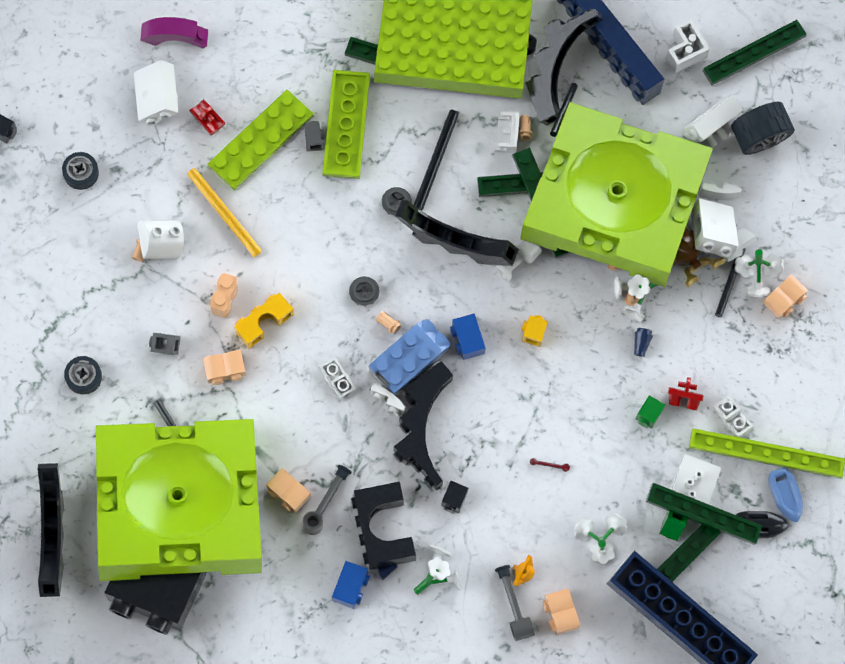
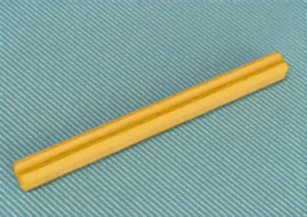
[187,168,261,257]

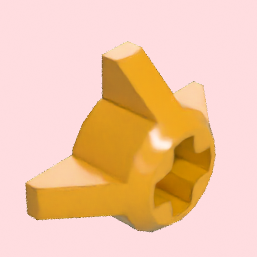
[512,555,535,586]

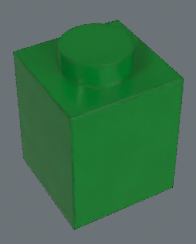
[635,395,666,429]
[659,511,687,541]

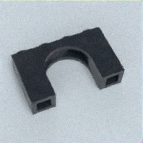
[351,481,416,570]

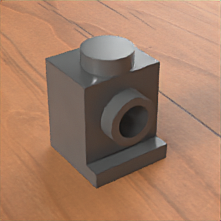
[304,121,325,151]
[149,333,181,355]

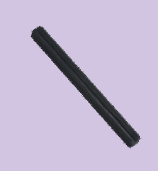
[414,109,459,211]

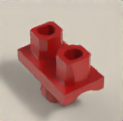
[189,99,225,136]
[667,377,704,411]

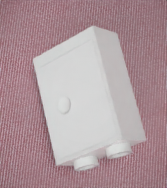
[134,60,178,125]
[681,95,743,147]
[691,198,738,258]
[671,454,722,522]

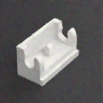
[495,112,520,154]

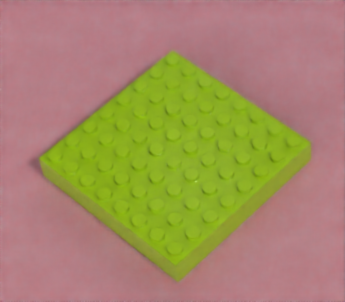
[374,0,533,99]

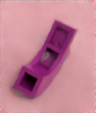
[140,17,208,48]

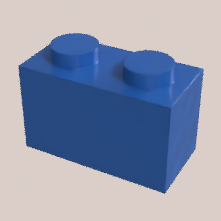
[450,313,486,360]
[332,561,370,609]

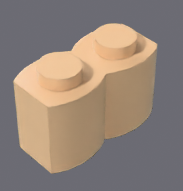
[210,273,238,318]
[763,275,808,319]
[203,350,246,385]
[266,468,311,514]
[542,588,580,635]

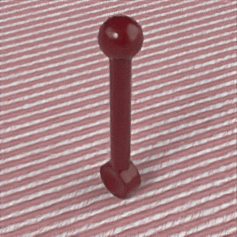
[530,458,570,472]

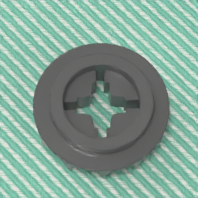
[382,187,412,216]
[349,276,380,307]

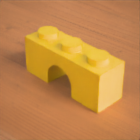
[234,292,294,349]

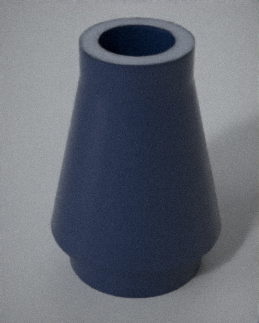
[634,328,653,357]

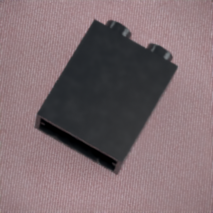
[104,572,207,635]

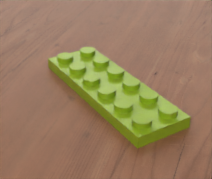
[322,70,370,179]
[208,89,314,191]

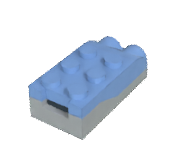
[369,319,451,397]

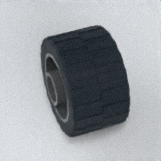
[731,101,795,155]

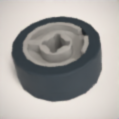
[62,152,99,190]
[64,356,102,395]

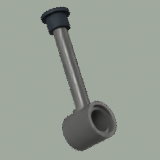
[303,465,352,535]
[495,565,535,641]

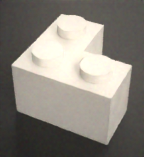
[666,19,710,73]

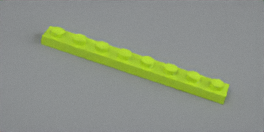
[688,428,845,479]

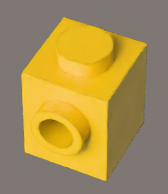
[521,315,548,347]

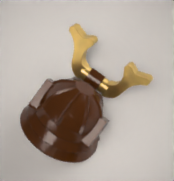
[673,226,725,287]

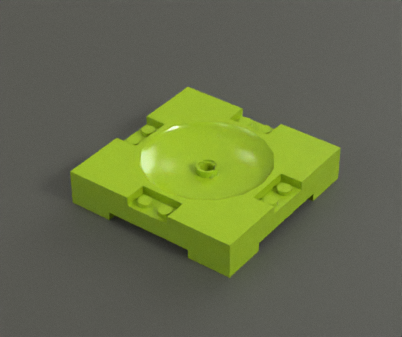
[520,102,713,287]
[96,419,262,581]

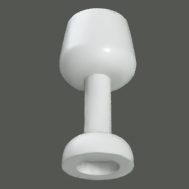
[496,241,542,282]

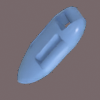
[768,468,803,522]

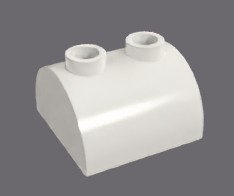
[137,220,184,259]

